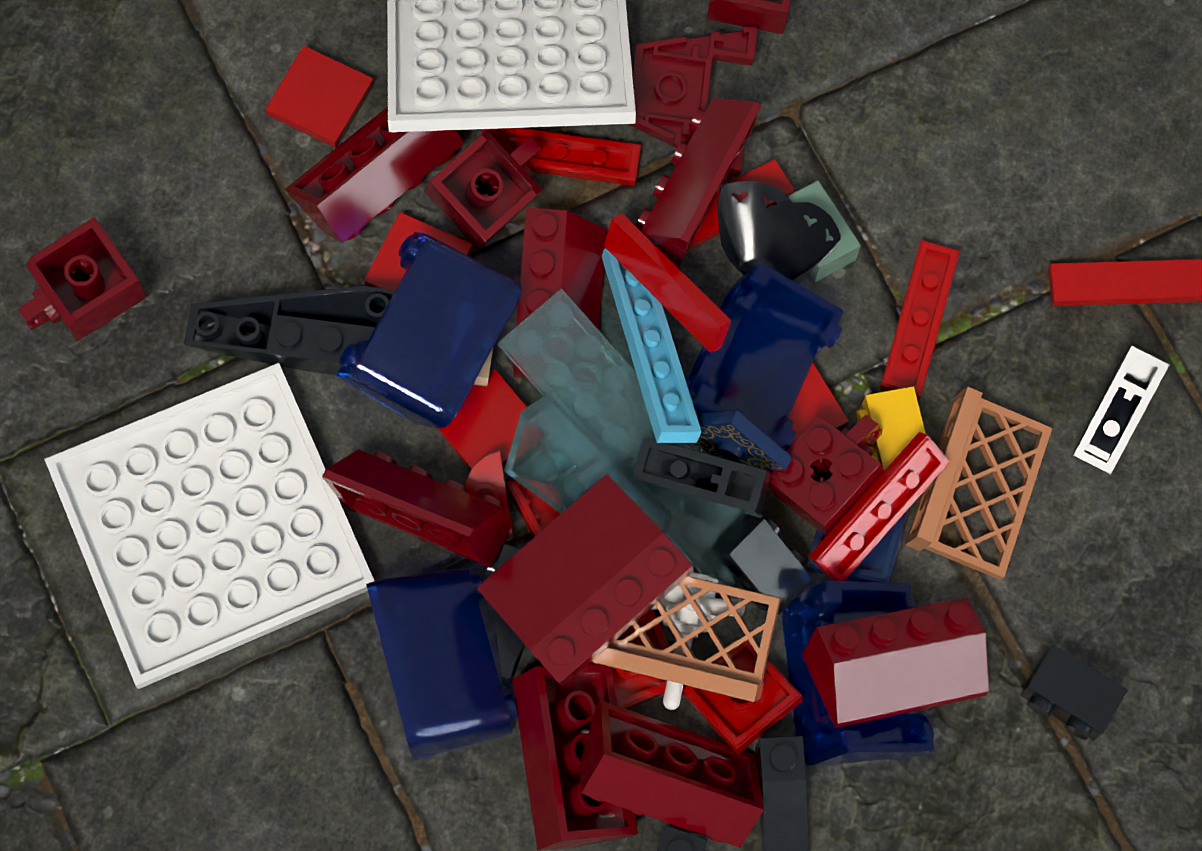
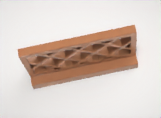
[904,387,1052,580]
[591,576,781,702]

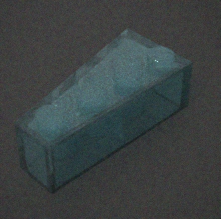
[504,390,673,535]

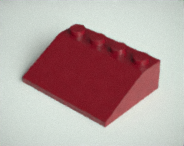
[477,474,693,687]

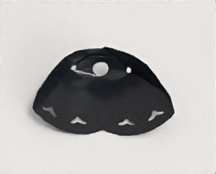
[717,181,841,288]

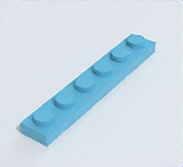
[602,248,701,443]

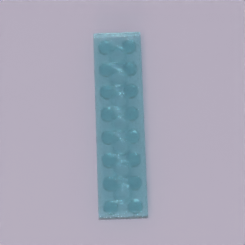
[498,288,784,595]

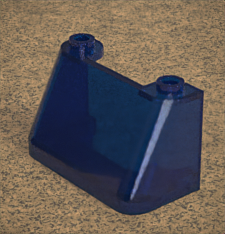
[336,232,522,429]
[686,262,844,451]
[366,567,518,761]
[782,581,935,765]

